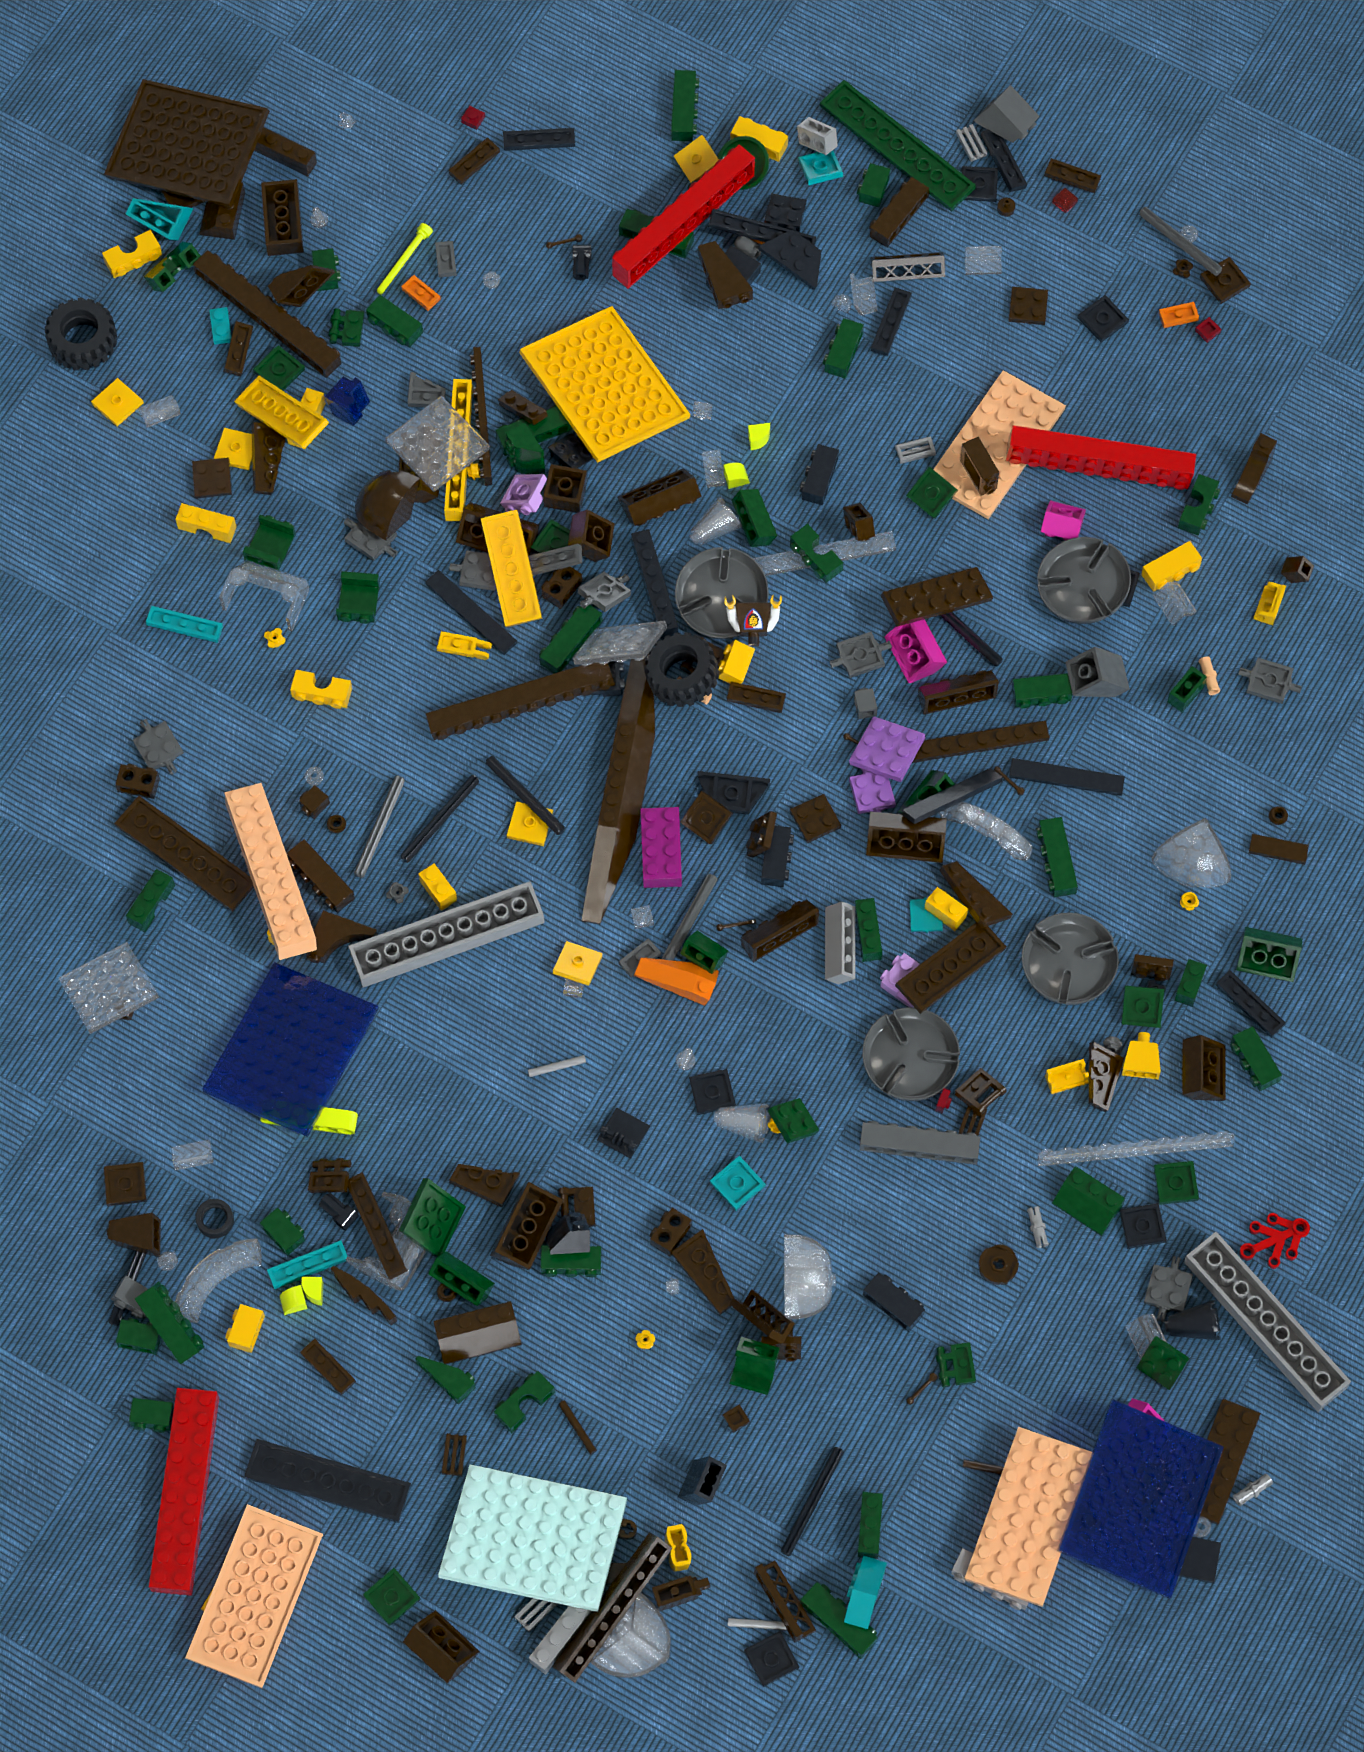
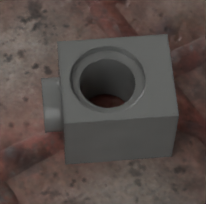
[854,688,877,720]

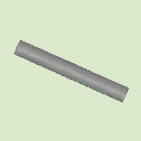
[528,1055,586,1077]
[728,1618,787,1630]

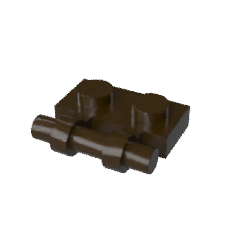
[308,1158,352,1193]

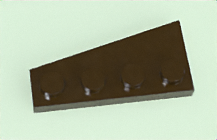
[252,422,286,495]
[939,861,1013,928]
[671,1229,734,1315]

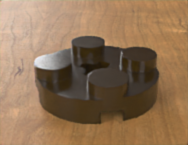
[979,1244,1019,1285]

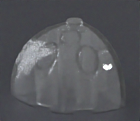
[1151,818,1231,888]
[784,1234,836,1319]
[591,1593,671,1678]

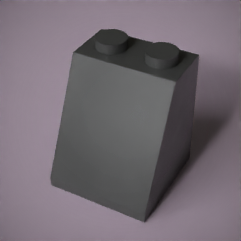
[974,85,1040,143]
[1065,647,1130,697]

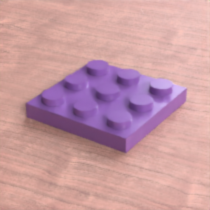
[849,716,925,782]

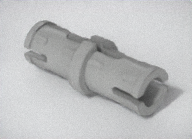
[1027,1206,1049,1248]
[1233,1473,1273,1506]

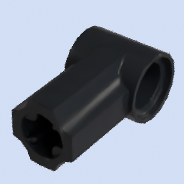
[572,244,591,281]
[318,1192,359,1231]

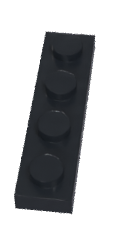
[503,128,575,151]
[980,130,1028,192]
[871,287,912,356]
[1216,970,1286,1038]

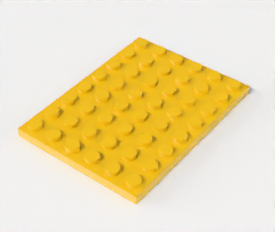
[519,306,691,463]

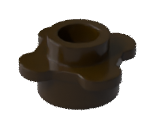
[1173,259,1193,278]

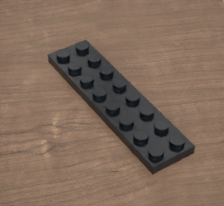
[244,1439,411,1523]

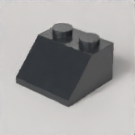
[545,1212,590,1254]

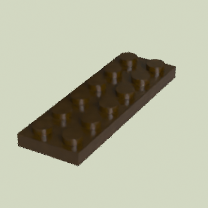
[881,567,993,627]
[895,922,1007,1014]
[1180,1398,1261,1525]

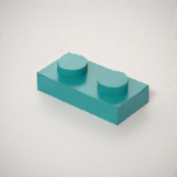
[209,307,232,345]

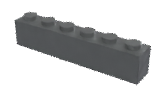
[860,1121,980,1165]

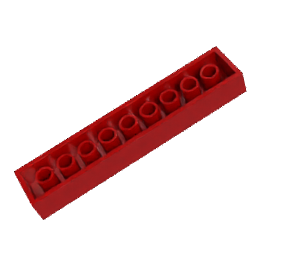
[612,144,755,289]
[1005,425,1196,490]
[149,1388,220,1596]

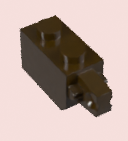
[652,1576,710,1612]

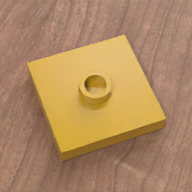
[674,135,719,182]
[91,378,143,427]
[214,428,252,470]
[507,801,553,846]
[553,941,603,986]

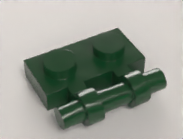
[328,308,365,347]
[935,1342,976,1388]

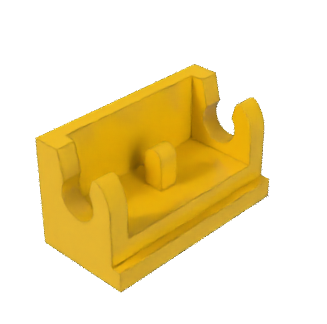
[1253,582,1286,625]
[1045,1059,1089,1094]

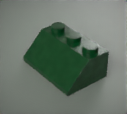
[505,422,546,476]
[1236,927,1303,982]
[1052,1166,1125,1236]

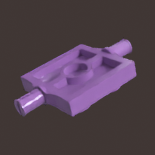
[849,769,896,814]

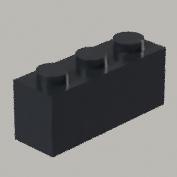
[799,444,839,505]
[761,825,794,887]
[863,1272,925,1332]

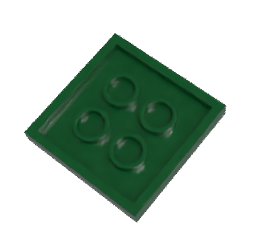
[399,1178,466,1258]

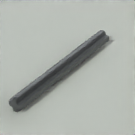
[1140,207,1222,276]
[354,775,405,878]
[661,874,717,961]

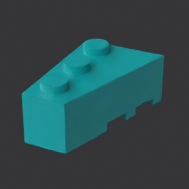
[126,198,194,240]
[844,1556,887,1629]

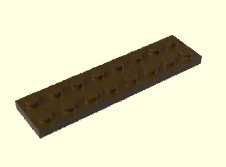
[114,796,254,912]

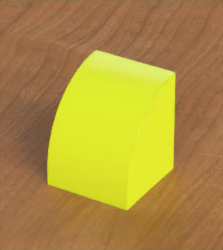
[748,423,770,450]
[723,463,750,489]
[302,1277,323,1306]
[280,1285,307,1315]

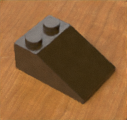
[268,265,335,307]

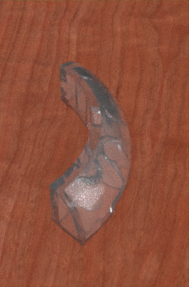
[939,801,1032,861]
[175,1238,262,1323]

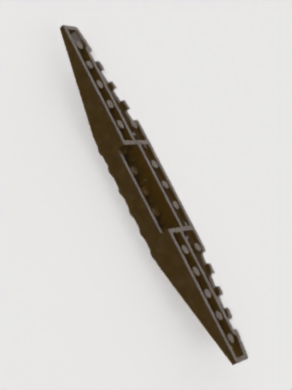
[581,644,655,925]

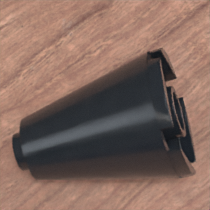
[1165,1300,1221,1340]

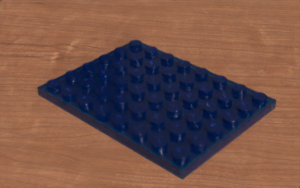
[202,962,378,1137]
[1057,1399,1224,1599]

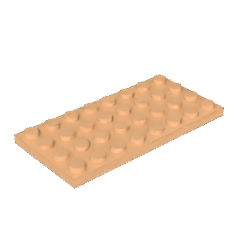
[933,370,1066,520]
[965,1427,1096,1607]
[185,1504,323,1688]

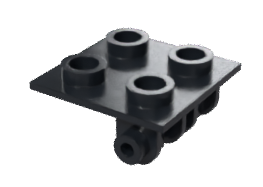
[548,433,594,469]
[597,1108,651,1159]

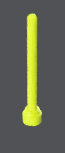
[377,223,433,294]

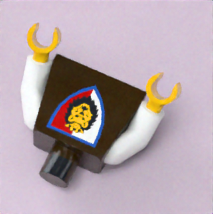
[724,594,782,647]

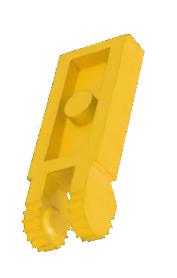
[437,632,492,660]

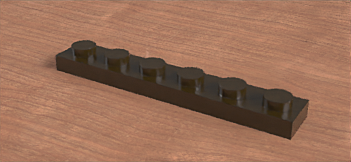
[348,1172,408,1280]

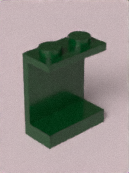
[243,515,296,572]
[336,571,380,624]
[729,1337,780,1395]

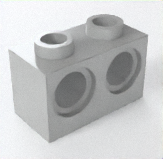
[797,117,838,155]

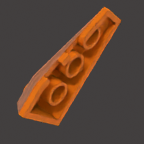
[634,958,719,1006]

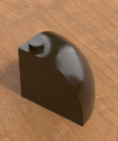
[355,470,420,541]

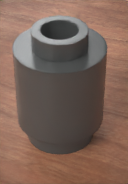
[734,236,761,260]

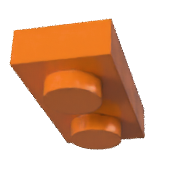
[401,275,441,311]
[1159,302,1199,328]

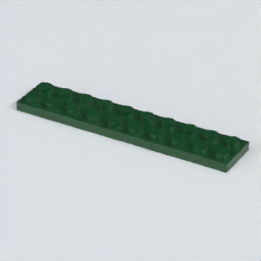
[820,80,976,212]

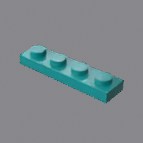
[146,606,223,643]
[267,1240,349,1289]

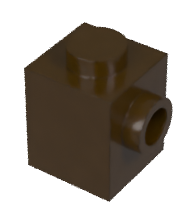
[1281,556,1314,583]
[299,785,330,819]

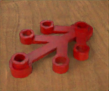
[1239,1213,1310,1269]

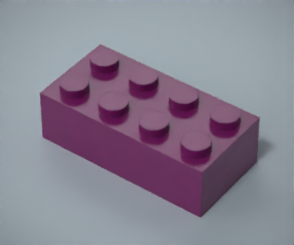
[641,807,682,888]

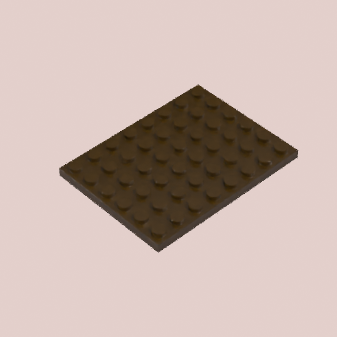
[104,79,270,207]

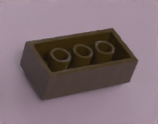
[261,179,304,256]
[866,811,947,863]

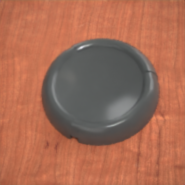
[1037,537,1131,624]
[675,547,769,639]
[1022,913,1119,1005]
[863,1007,960,1101]

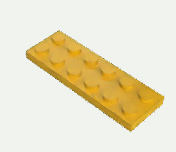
[234,376,329,449]
[481,510,543,628]

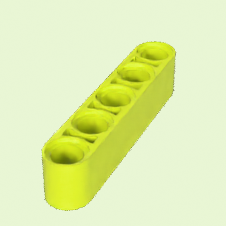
[260,1100,358,1135]

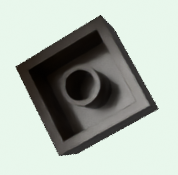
[543,464,588,513]
[568,509,615,562]

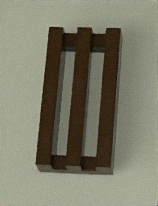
[958,1106,987,1136]
[442,1433,467,1476]

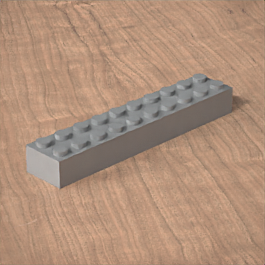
[349,881,545,988]
[1184,1232,1351,1412]

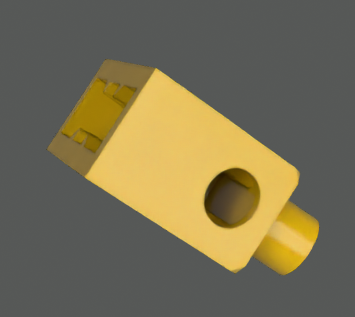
[1121,1032,1161,1079]

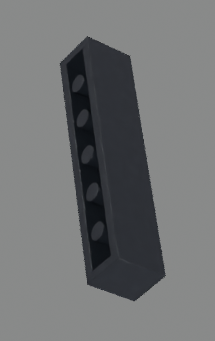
[631,529,678,641]

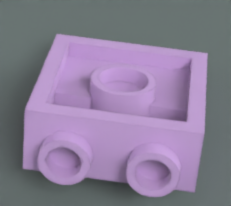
[501,474,547,515]
[880,953,920,1007]

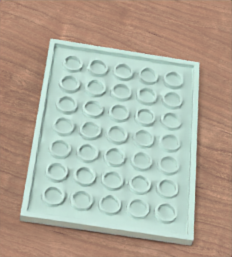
[438,1465,627,1612]

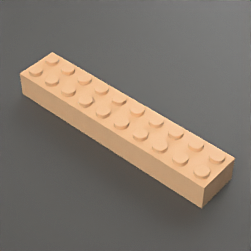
[225,783,317,960]

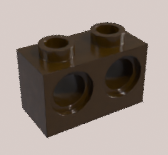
[843,502,875,541]
[542,566,583,609]
[115,764,160,799]
[649,1207,692,1257]

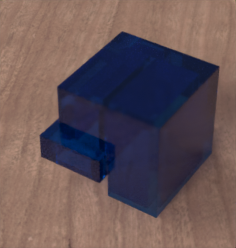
[325,376,370,426]

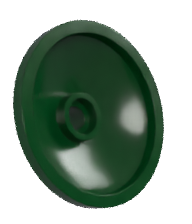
[718,136,770,190]

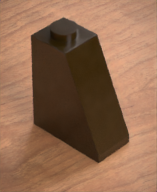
[107,1213,161,1257]

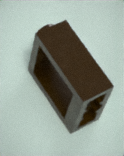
[960,436,999,496]

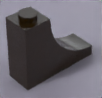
[1231,433,1277,505]
[306,910,378,964]

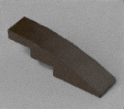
[331,1266,397,1325]

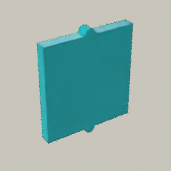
[910,897,943,933]

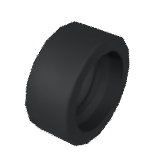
[195,1199,234,1239]

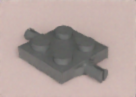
[344,518,398,561]
[449,551,497,591]
[578,572,631,612]
[829,631,892,678]
[1238,658,1302,704]
[133,719,184,775]
[1144,1256,1193,1322]

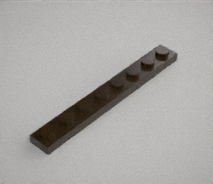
[470,347,492,486]
[912,720,1050,763]

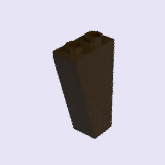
[698,241,753,309]

